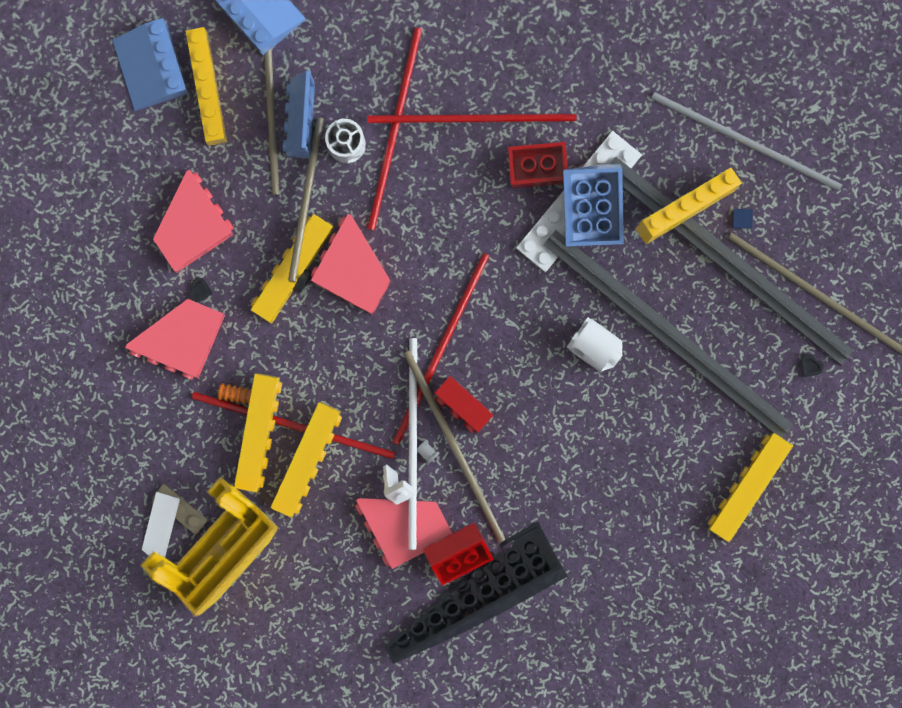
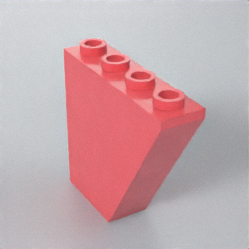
[153,169,234,272]
[310,214,391,315]
[125,299,225,380]
[355,498,453,569]

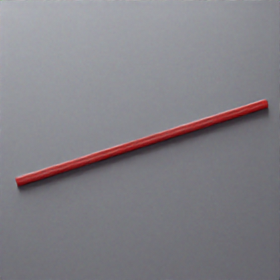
[367,27,422,231]
[367,114,576,123]
[392,253,490,445]
[192,392,395,459]

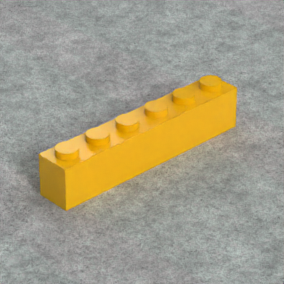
[186,27,227,146]
[635,168,742,244]
[251,214,334,324]
[234,373,282,492]
[271,402,342,518]
[707,433,793,542]

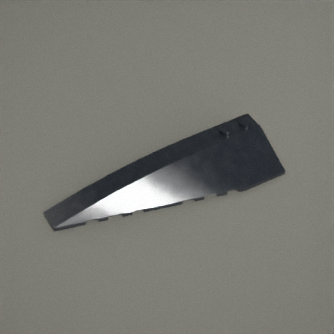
[384,522,568,664]

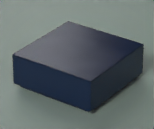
[732,209,753,229]

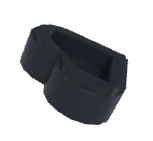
[294,269,312,293]
[189,278,213,302]
[800,354,824,377]

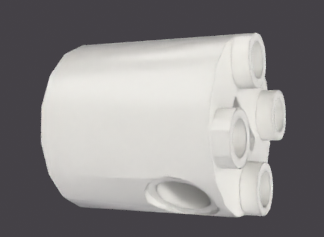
[325,119,366,163]
[567,317,623,372]

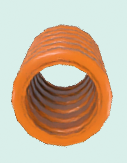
[218,383,252,405]

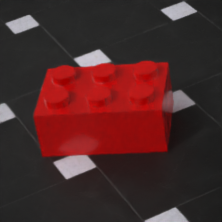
[508,142,568,188]
[435,376,493,433]
[423,522,494,586]

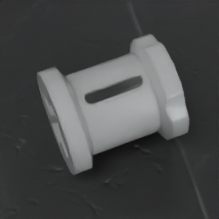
[417,440,440,465]

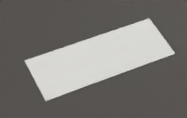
[142,492,180,557]

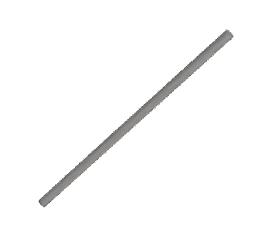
[651,92,842,191]

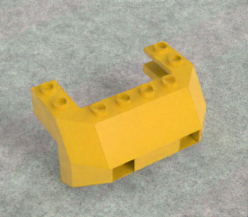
[141,477,278,616]

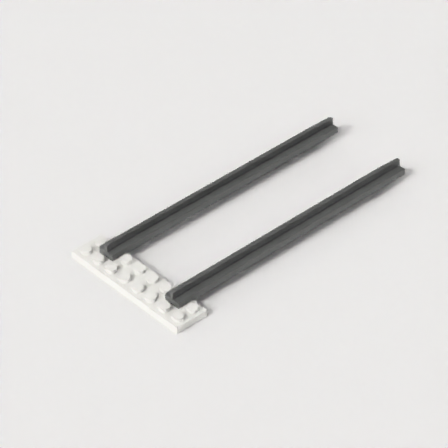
[516,131,854,438]

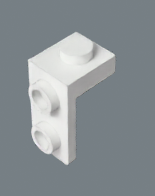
[383,465,416,505]

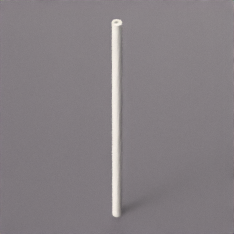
[408,338,417,550]

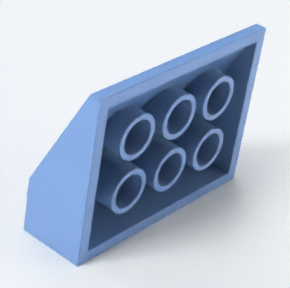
[214,0,306,56]
[112,18,189,111]
[283,71,315,158]
[563,164,624,246]

